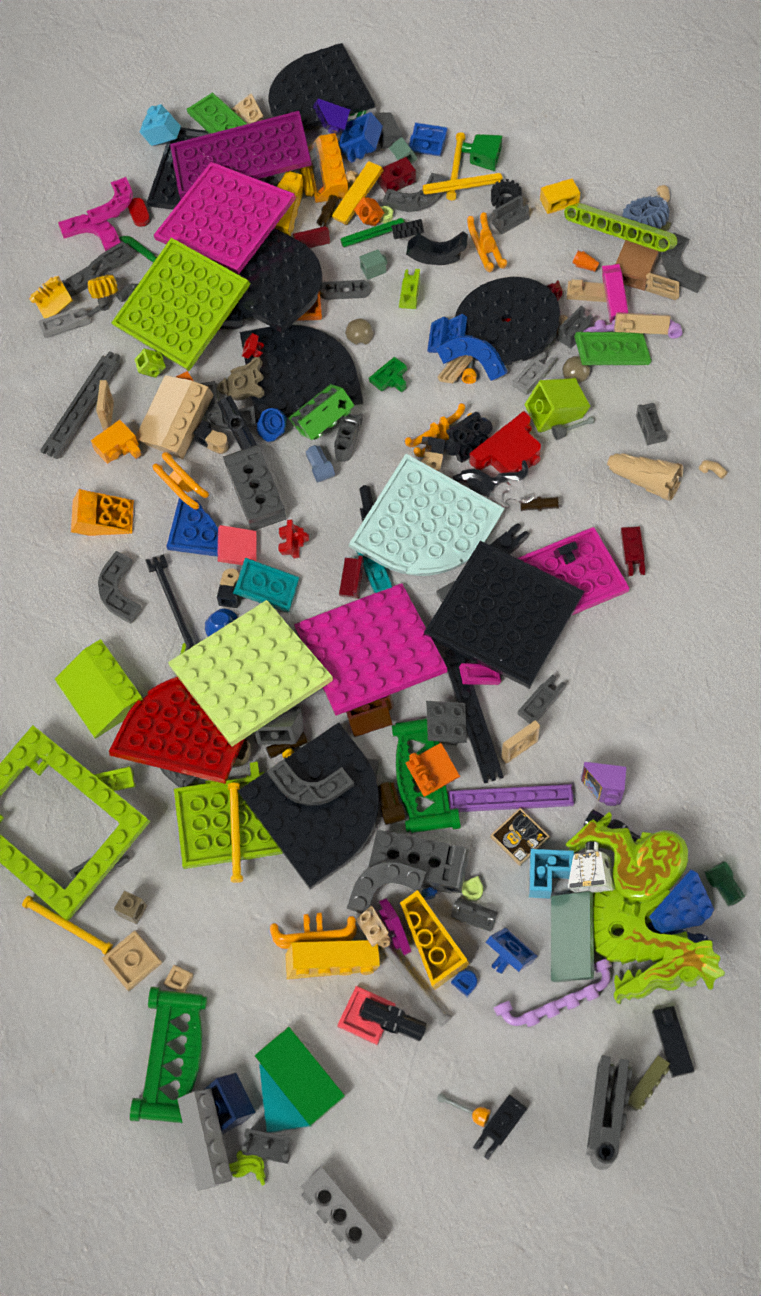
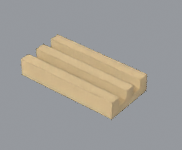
[646,273,679,300]
[437,355,473,384]

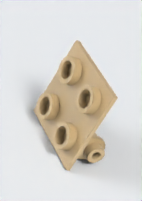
[232,93,264,124]

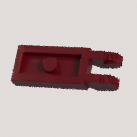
[620,526,645,576]

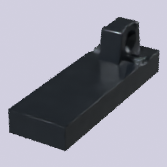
[652,1006,695,1078]

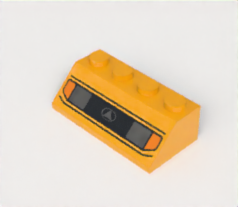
[308,133,348,203]

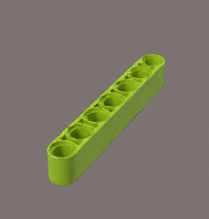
[564,203,677,252]

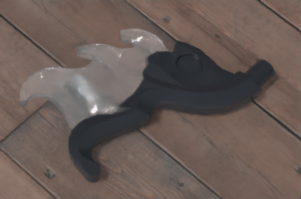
[452,460,535,508]

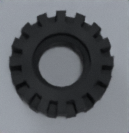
[491,179,522,209]
[391,219,424,240]

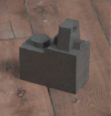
[255,707,304,745]

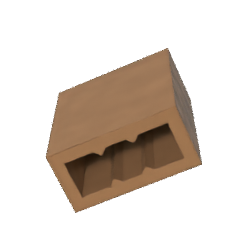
[616,240,659,291]

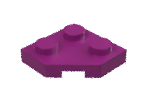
[379,898,412,955]

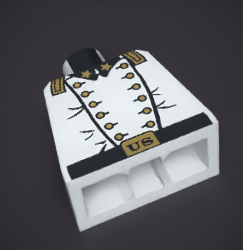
[568,842,615,893]

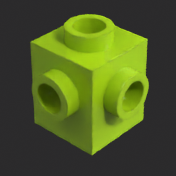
[134,348,166,378]

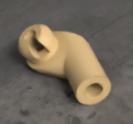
[345,170,359,187]

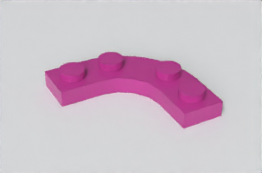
[86,177,133,225]
[58,214,121,252]

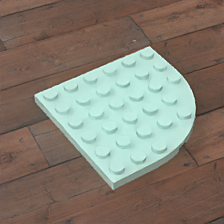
[349,454,505,576]

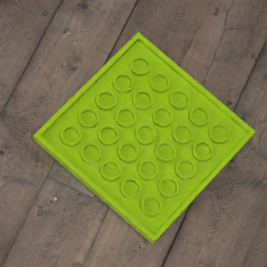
[111,238,250,371]

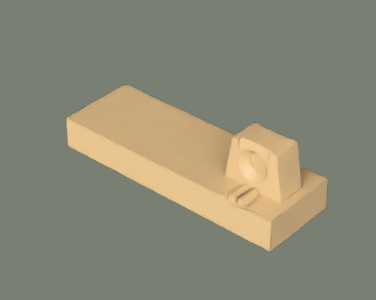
[566,279,606,302]
[614,312,670,335]

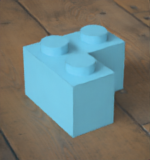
[140,104,181,146]
[529,849,574,899]

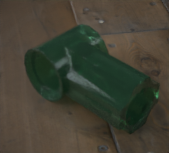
[705,861,745,907]

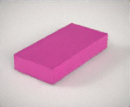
[459,663,502,685]

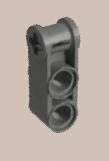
[334,413,363,462]

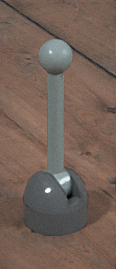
[551,417,594,440]

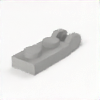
[38,307,91,338]
[512,352,556,395]

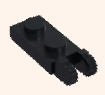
[490,523,530,555]
[473,1094,528,1160]

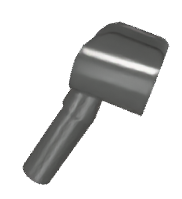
[87,297,109,317]

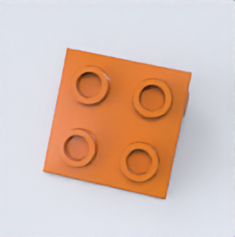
[406,743,460,797]

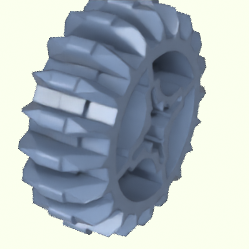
[622,195,670,234]

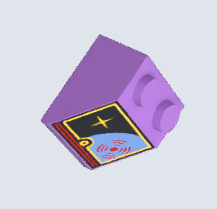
[581,762,626,806]

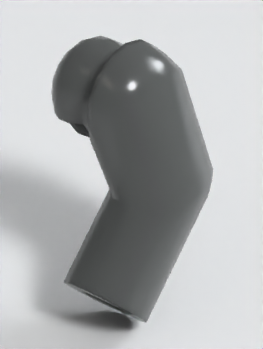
[116,283,138,302]

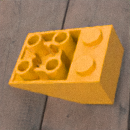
[71,489,134,536]

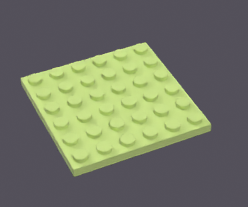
[168,600,333,746]

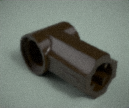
[378,782,406,825]

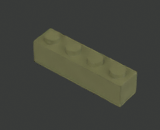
[628,1055,670,1112]

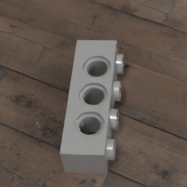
[301,1167,384,1262]

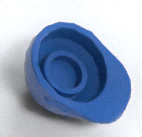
[257,408,287,442]
[205,608,237,637]

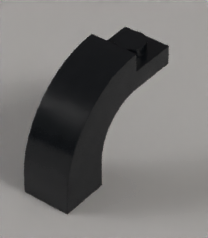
[406,231,468,265]

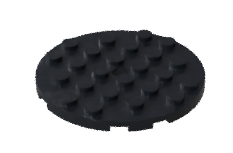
[455,277,561,365]

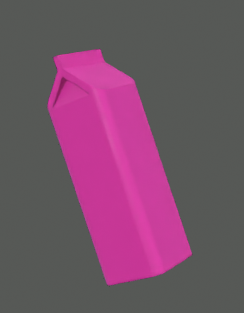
[602,264,628,323]

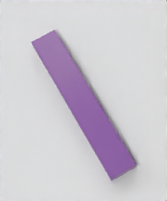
[448,784,574,812]

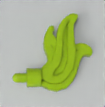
[229,1150,266,1186]

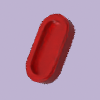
[128,198,150,227]

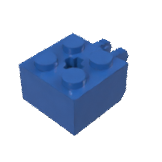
[339,112,383,163]

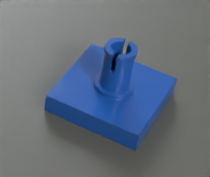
[486,928,538,974]

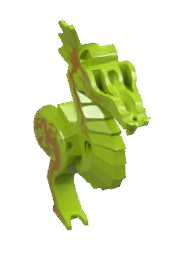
[565,812,725,1004]

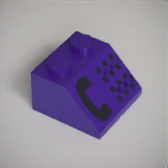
[313,99,350,135]

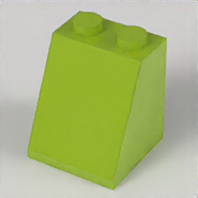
[524,378,591,433]

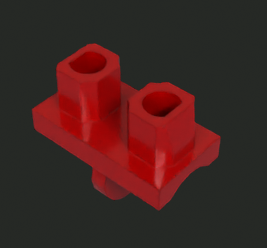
[278,519,309,559]

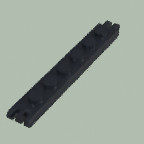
[443,649,504,784]

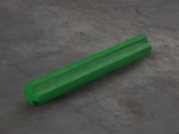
[340,218,405,248]

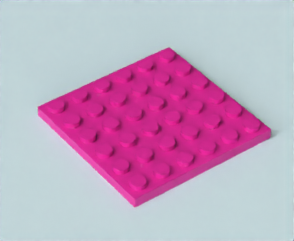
[153,162,296,274]
[294,583,448,716]

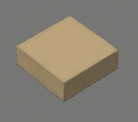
[164,965,194,992]

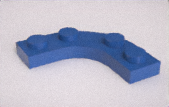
[435,335,508,381]

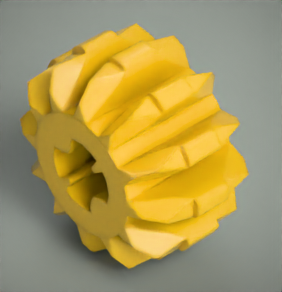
[88,275,118,299]

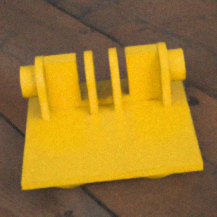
[29,276,73,319]

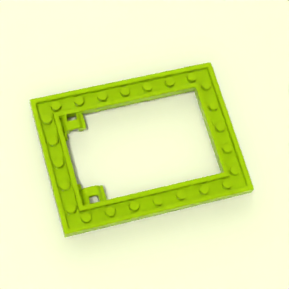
[0,725,151,921]

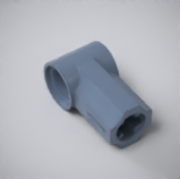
[305,445,335,483]

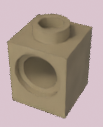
[114,890,147,925]

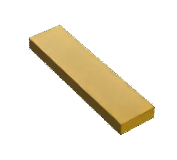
[332,161,383,225]

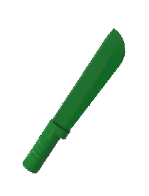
[119,236,157,263]

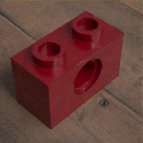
[377,157,416,193]

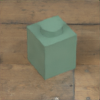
[389,137,418,164]
[359,249,388,280]

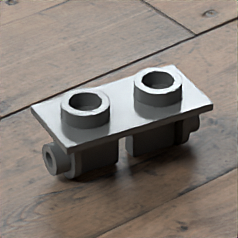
[450,897,498,932]

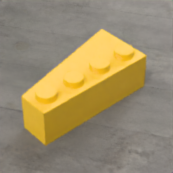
[274,171,304,236]
[400,890,470,990]
[285,940,380,980]

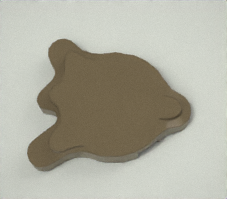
[217,357,264,401]

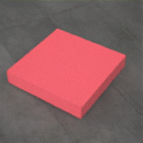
[218,525,256,565]
[337,986,396,1045]

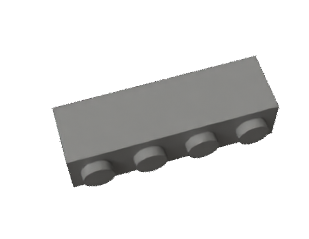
[178,1089,232,1191]

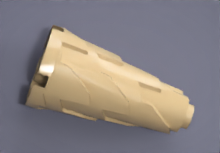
[607,453,684,501]

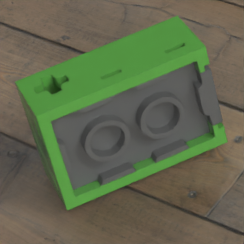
[289,384,355,440]

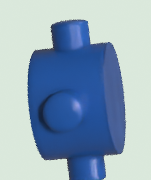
[421,888,438,900]

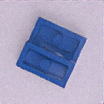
[409,123,448,156]
[427,313,467,353]

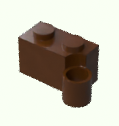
[346,694,394,737]

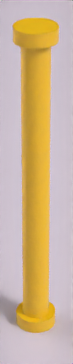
[446,132,466,201]
[227,783,243,883]
[22,895,113,955]

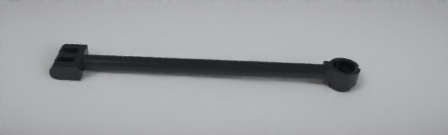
[145,554,195,649]

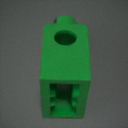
[462,134,503,171]

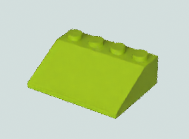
[55,639,143,739]

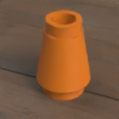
[572,250,600,272]

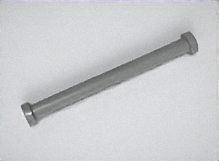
[378,945,451,1027]

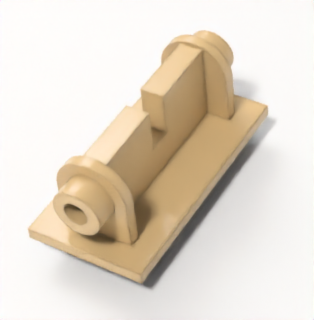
[356,905,390,947]

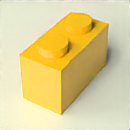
[540,178,580,214]

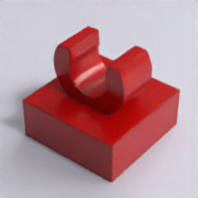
[242,333,264,359]

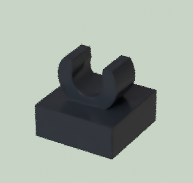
[553,541,578,565]

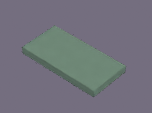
[551,891,594,983]

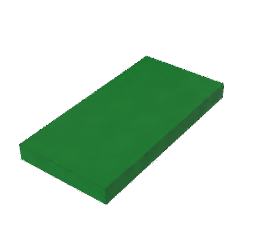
[254,1027,345,1127]

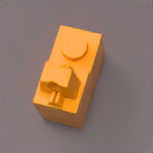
[91,420,142,464]

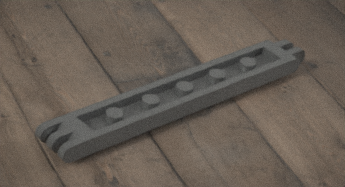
[41,351,120,459]

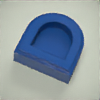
[451,970,477,998]

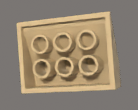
[136,375,213,460]

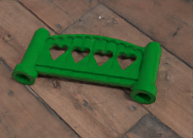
[391,718,461,834]
[130,986,207,1123]

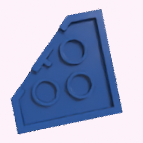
[166,498,218,557]
[649,870,715,933]

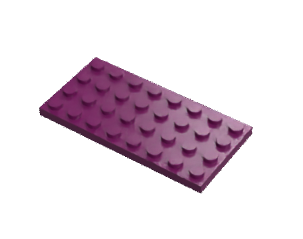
[170,111,312,199]

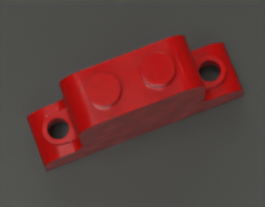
[469,411,541,473]

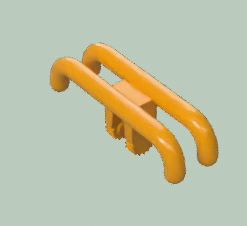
[467,212,507,272]
[405,403,472,458]
[152,452,209,510]
[270,912,357,949]

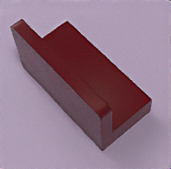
[293,226,330,248]
[339,555,364,599]

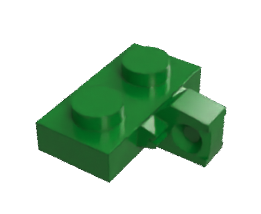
[369,356,407,392]

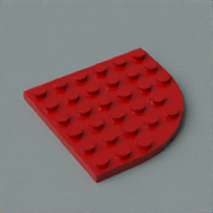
[109,677,244,784]

